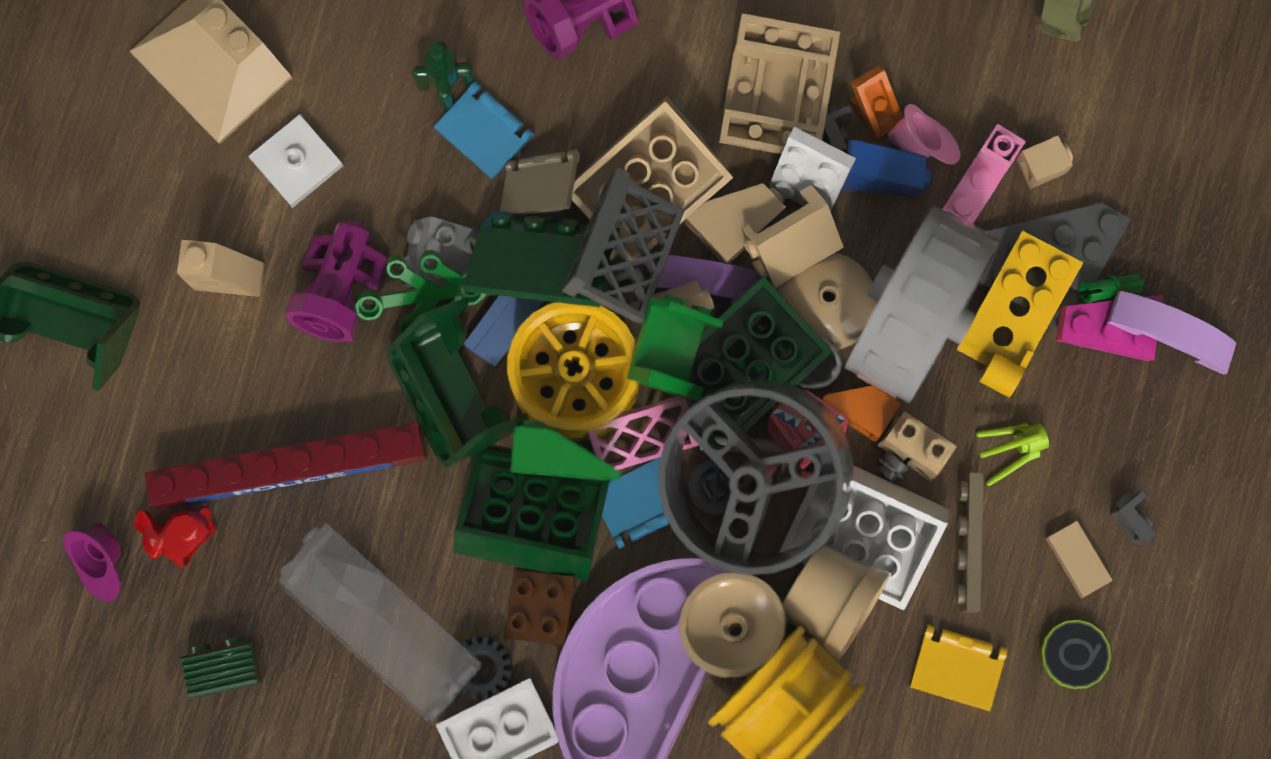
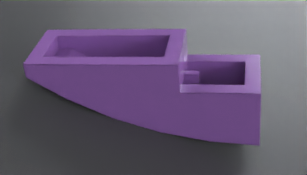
[655,255,756,302]

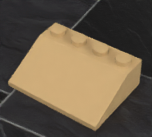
[572,96,733,260]

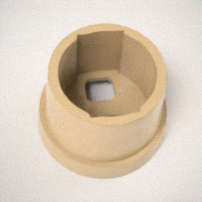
[782,544,892,662]

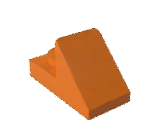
[850,65,903,139]

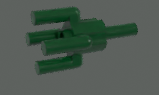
[412,41,476,112]

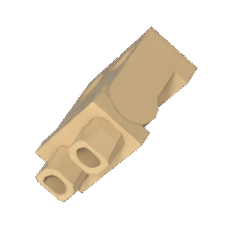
[876,411,957,482]

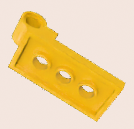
[956,231,1083,398]

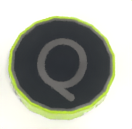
[1040,620,1111,689]

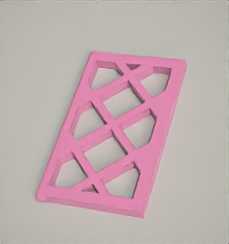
[588,396,699,470]

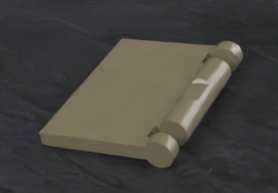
[500,149,580,217]

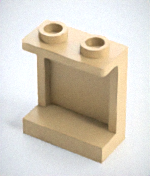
[742,185,844,288]

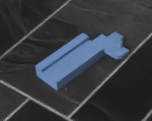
[464,296,555,369]

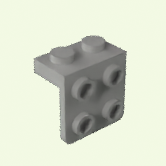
[401,216,479,288]

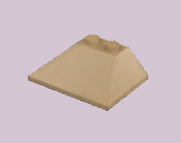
[130,0,292,144]
[719,13,840,154]

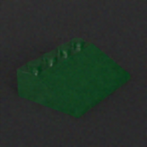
[463,211,621,307]
[688,274,833,440]
[453,449,610,581]

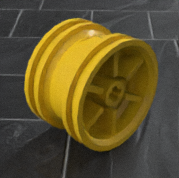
[507,302,639,442]

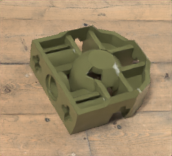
[1041,0,1096,42]

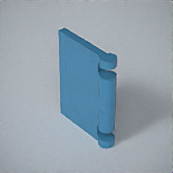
[434,82,534,180]
[602,457,670,550]

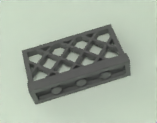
[562,167,685,324]

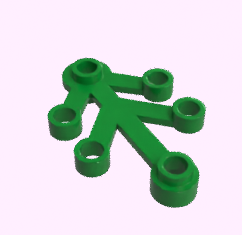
[355,250,486,334]

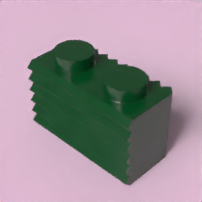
[181,637,262,698]

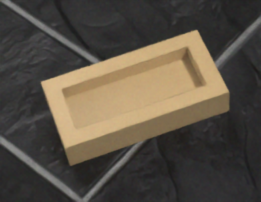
[1045,521,1113,598]

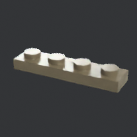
[956,472,984,613]

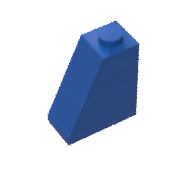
[841,140,931,197]

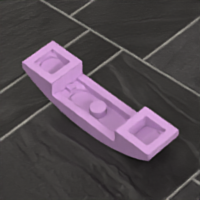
[1107,291,1236,375]

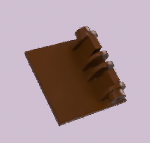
[504,570,576,646]

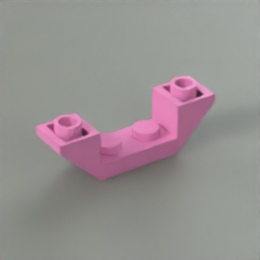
[942,124,1026,224]

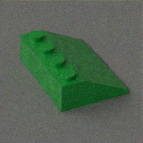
[511,420,621,481]

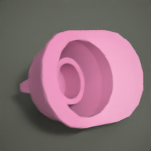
[888,104,960,164]

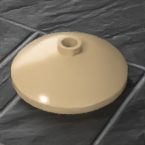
[777,253,877,350]
[679,572,786,678]

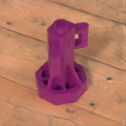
[523,0,639,61]
[285,220,388,343]

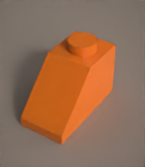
[822,385,901,442]

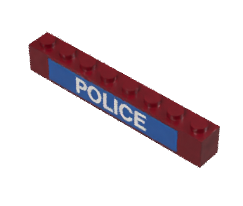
[145,423,427,510]

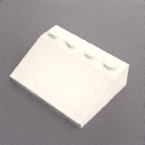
[779,465,950,610]

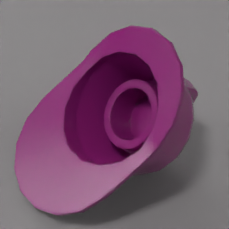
[63,522,121,602]

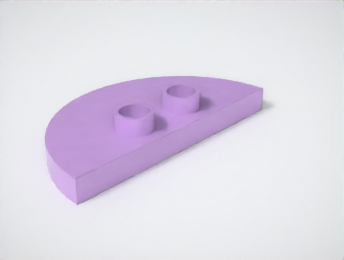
[553,558,756,759]

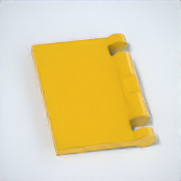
[910,624,1008,711]

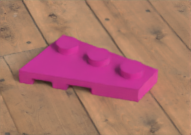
[1056,295,1163,361]

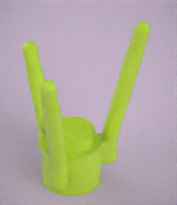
[976,422,1049,486]

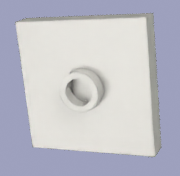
[248,114,343,208]

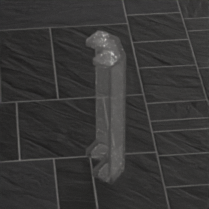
[279,523,482,726]

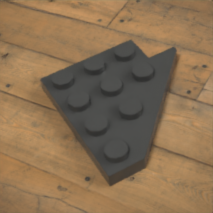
[977,203,1131,330]

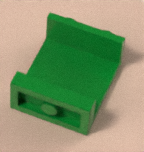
[626,295,723,401]

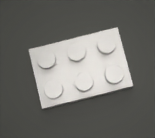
[768,127,856,212]
[436,678,558,759]

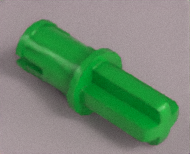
[1079,274,1144,304]

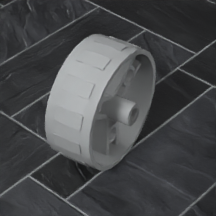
[844,206,999,403]

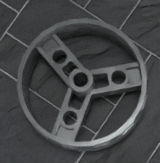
[658,380,853,575]

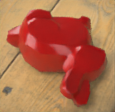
[132,505,216,569]

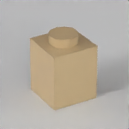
[1016,135,1073,189]

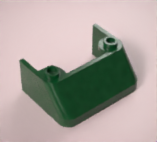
[0,262,140,391]
[387,297,529,467]

